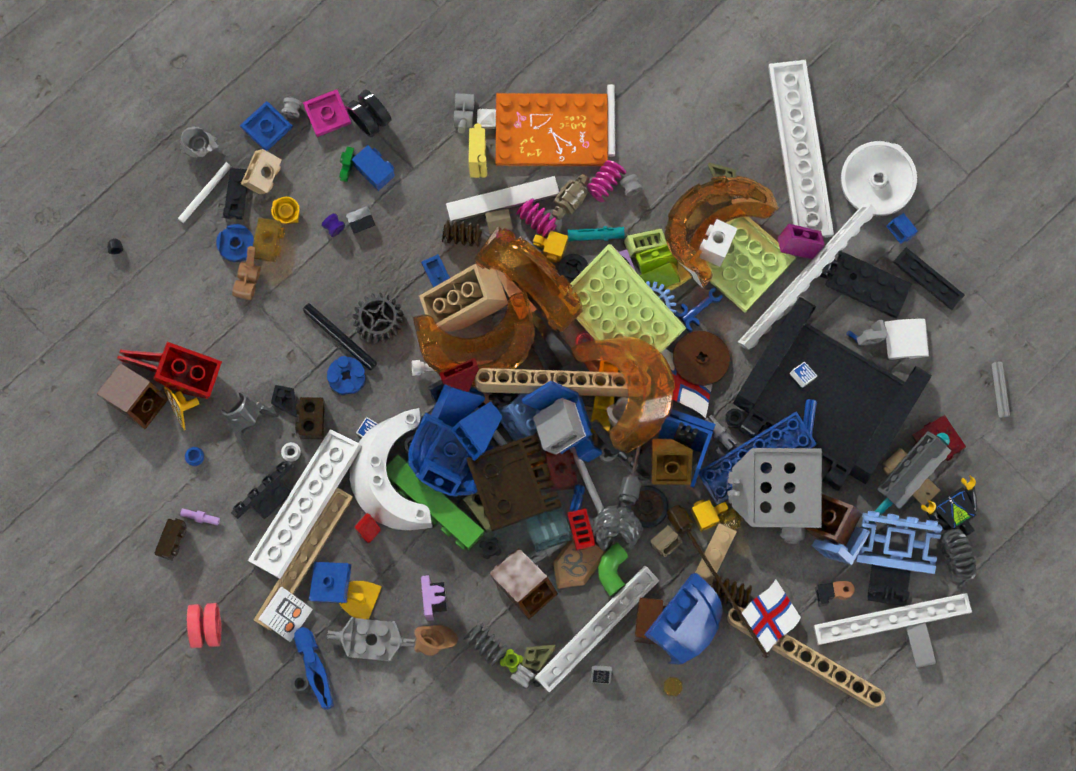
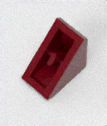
[439,358,479,392]

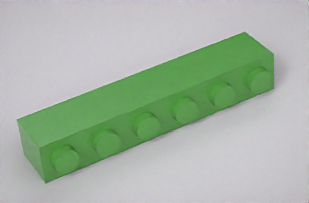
[386,454,485,551]

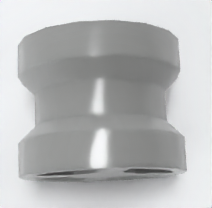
[281,98,302,119]
[620,174,643,196]
[510,664,535,689]

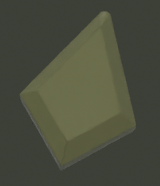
[708,163,737,189]
[522,645,556,671]

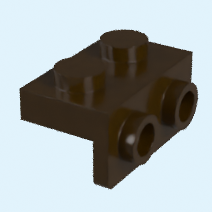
[154,518,187,561]

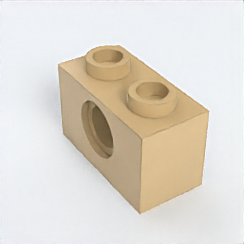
[241,149,282,194]

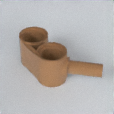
[232,246,261,301]

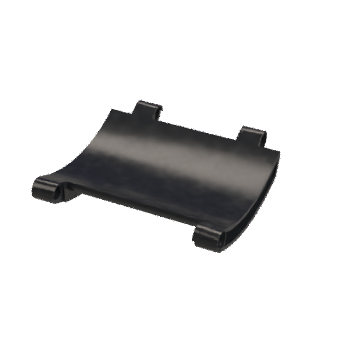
[733,297,932,491]

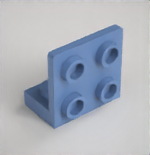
[498,393,540,441]
[812,527,870,565]

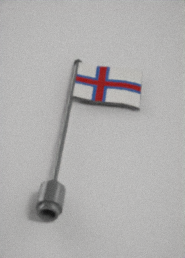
[619,349,712,505]

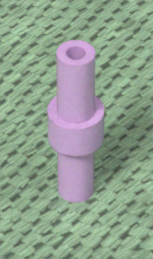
[180,508,220,526]

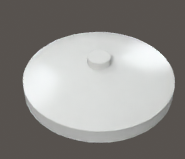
[841,141,917,216]

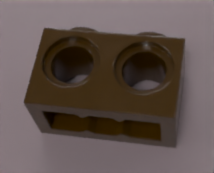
[295,397,325,439]

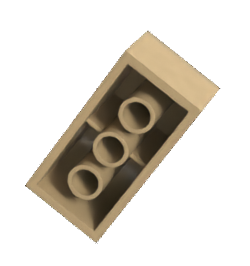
[419,263,508,332]

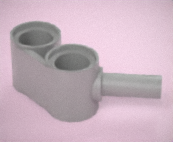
[454,93,475,133]

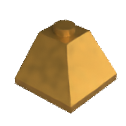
[652,439,693,485]

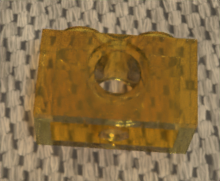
[253,218,285,262]

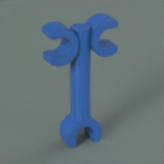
[674,287,723,332]

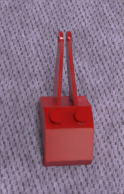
[117,342,222,399]

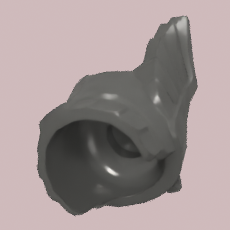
[221,392,279,450]

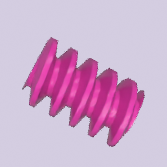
[587,160,626,202]
[516,198,557,238]

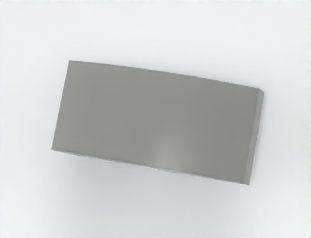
[906,622,936,668]

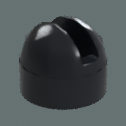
[107,239,123,255]

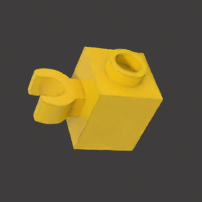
[533,230,568,262]
[691,499,728,532]

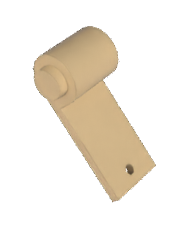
[882,448,941,505]

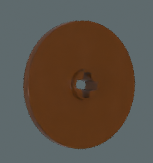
[673,331,730,386]

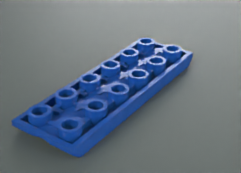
[698,411,817,505]

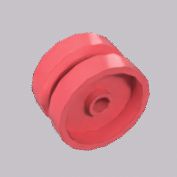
[187,603,222,648]

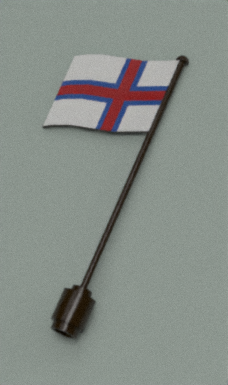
[667,505,801,658]

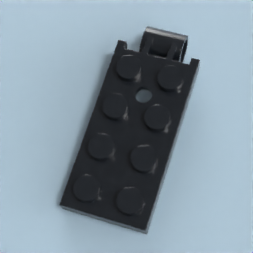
[819,251,912,319]

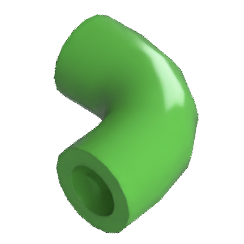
[598,542,629,597]

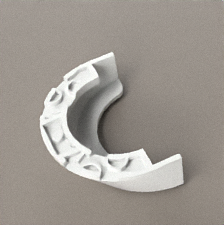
[349,408,433,530]

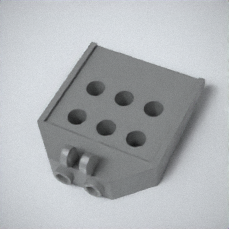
[728,448,822,528]

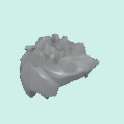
[180,127,218,158]

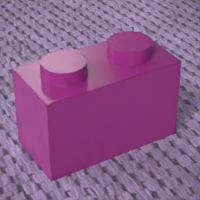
[777,224,825,259]

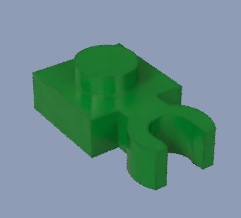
[339,146,356,182]

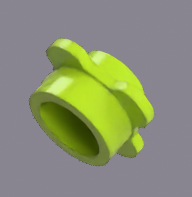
[500,649,523,673]

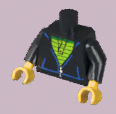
[921,475,977,536]

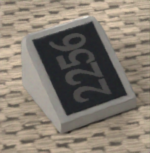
[591,665,612,684]

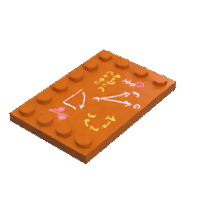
[495,93,607,166]

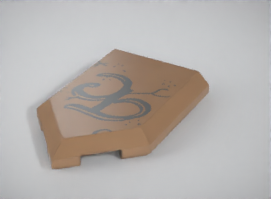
[553,532,605,589]

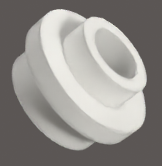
[281,442,301,462]

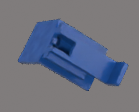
[522,381,603,462]
[657,395,716,488]

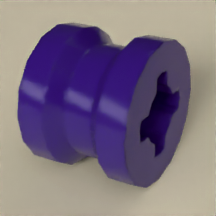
[321,213,345,237]

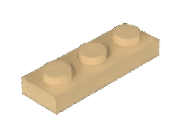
[695,523,737,584]

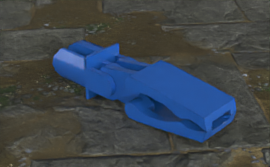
[294,627,334,710]

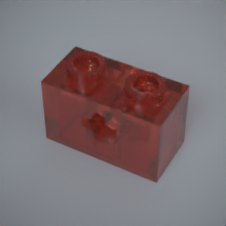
[546,450,577,492]

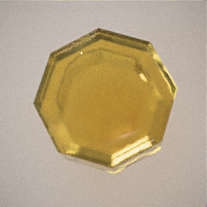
[663,677,682,697]

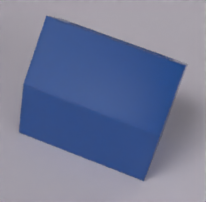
[887,213,918,244]

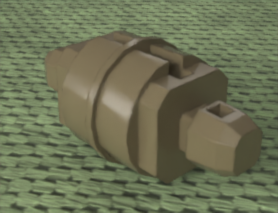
[552,174,590,220]

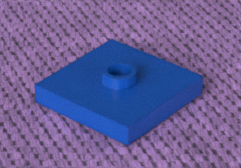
[240,101,293,151]
[309,562,352,603]

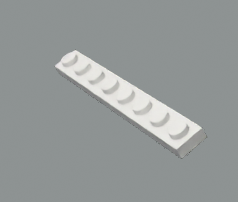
[534,566,659,693]
[813,593,972,645]

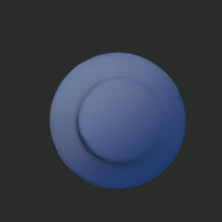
[185,447,204,466]

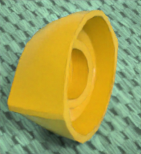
[271,196,299,224]

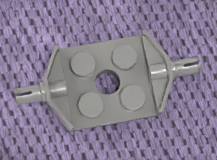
[327,617,415,662]

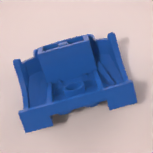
[408,412,494,496]
[645,573,723,665]

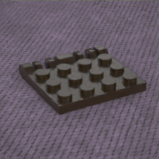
[466,435,562,531]

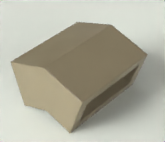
[485,209,513,234]
[650,525,682,558]

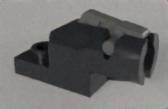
[617,442,652,479]

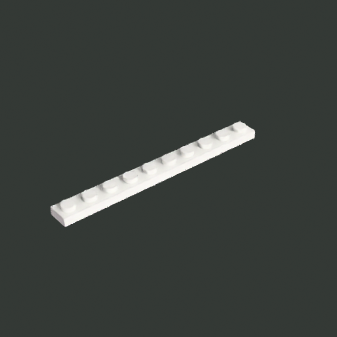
[738,203,876,350]

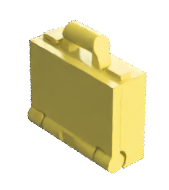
[469,123,487,178]

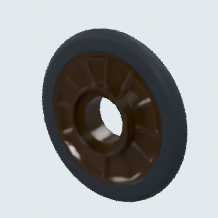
[626,486,668,528]

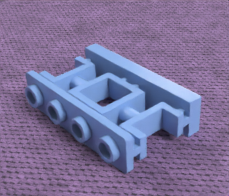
[856,511,942,574]

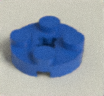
[216,224,255,262]
[327,356,365,395]

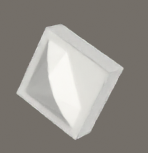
[477,109,496,129]

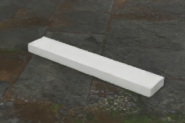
[446,176,559,223]

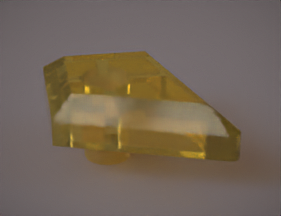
[718,508,742,530]

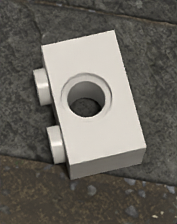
[699,219,737,267]

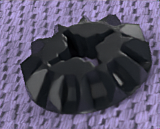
[558,254,588,283]

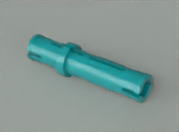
[568,226,625,242]

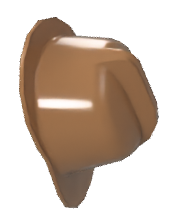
[414,625,458,656]

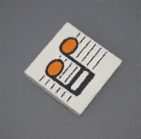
[258,587,313,642]

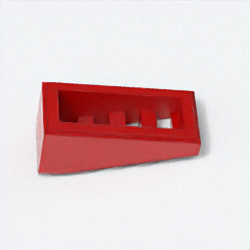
[567,509,596,551]
[354,513,381,543]

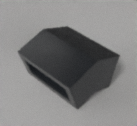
[346,206,375,234]

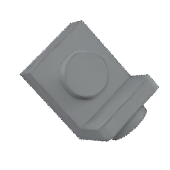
[857,320,887,346]

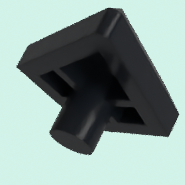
[271,385,297,417]

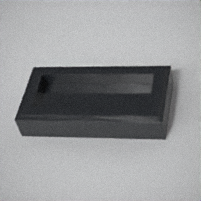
[590,419,620,456]

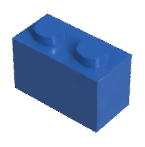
[352,145,395,191]

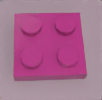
[303,89,351,137]

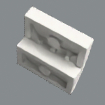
[885,319,929,360]

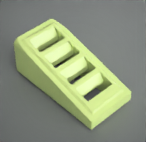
[624,229,667,258]

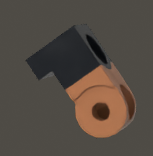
[815,581,854,607]

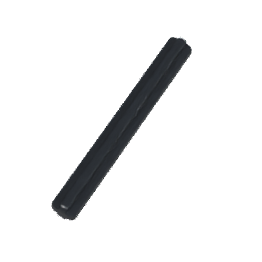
[303,303,377,370]

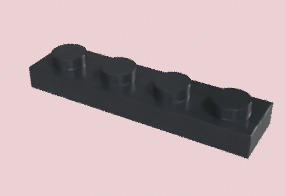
[893,247,965,310]

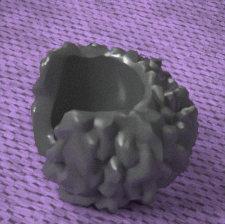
[591,505,643,552]

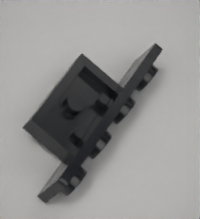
[231,461,294,520]

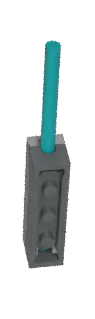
[860,431,951,530]

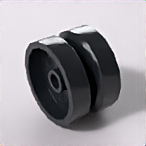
[345,89,392,137]

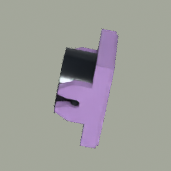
[421,575,447,621]

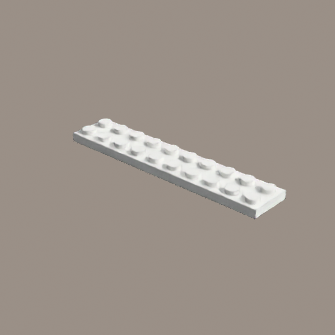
[768,60,834,238]

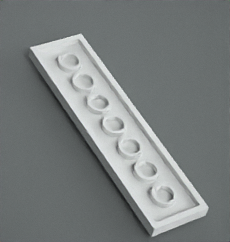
[248,429,362,579]

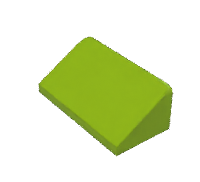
[635,244,678,274]
[640,263,681,289]

